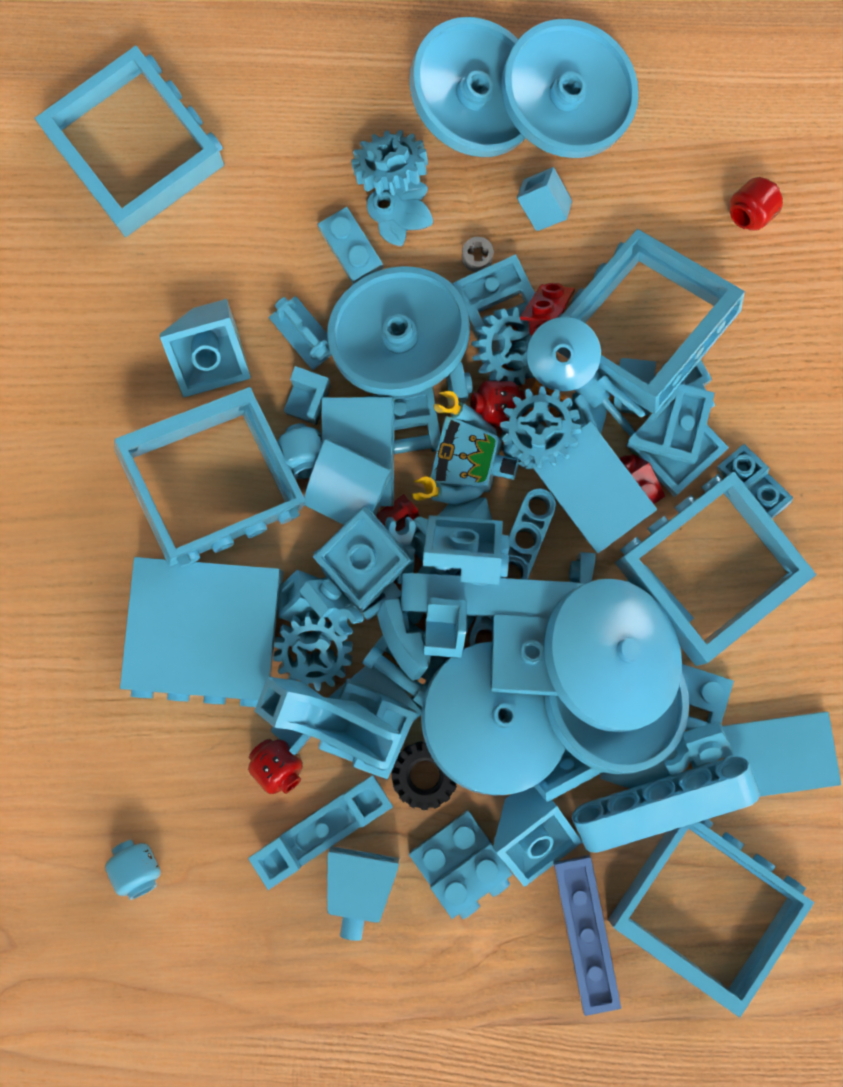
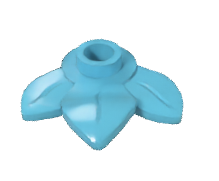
[367,182,433,246]

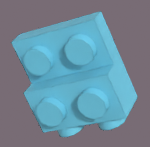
[423,515,509,586]
[409,809,513,919]

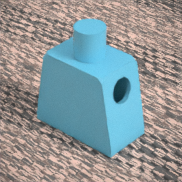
[327,846,400,941]

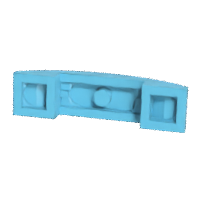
[248,775,393,890]

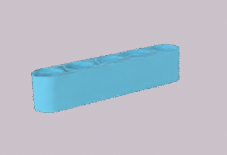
[468,488,556,646]
[401,573,584,618]
[572,756,760,853]

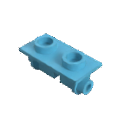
[268,296,332,371]

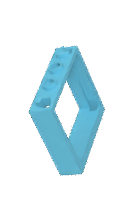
[35,45,225,238]
[557,229,745,415]
[114,387,306,567]
[615,471,817,666]
[608,819,815,1018]

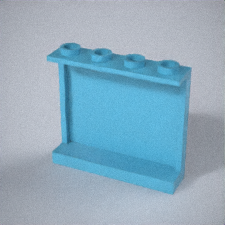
[120,557,284,707]

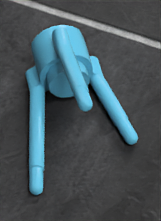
[574,371,645,437]

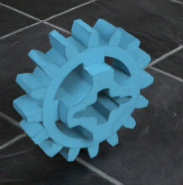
[351,130,428,195]
[471,308,535,385]
[500,386,582,469]
[273,611,353,691]

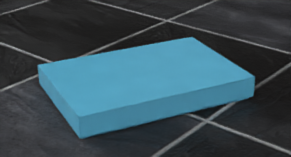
[322,397,394,506]
[532,421,657,554]
[722,711,841,797]

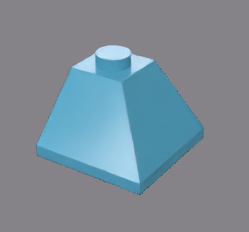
[160,299,251,398]
[493,786,582,887]

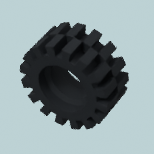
[392,741,457,810]

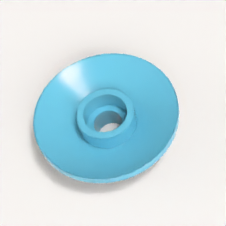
[527,317,601,391]

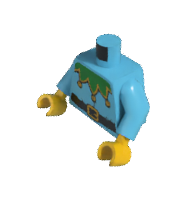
[413,391,518,505]

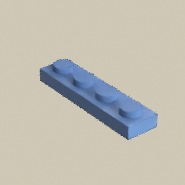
[553,855,621,1016]

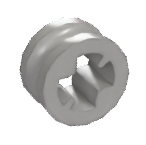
[462,236,494,272]

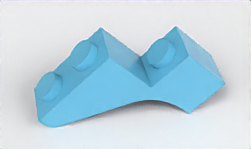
[254,676,402,770]

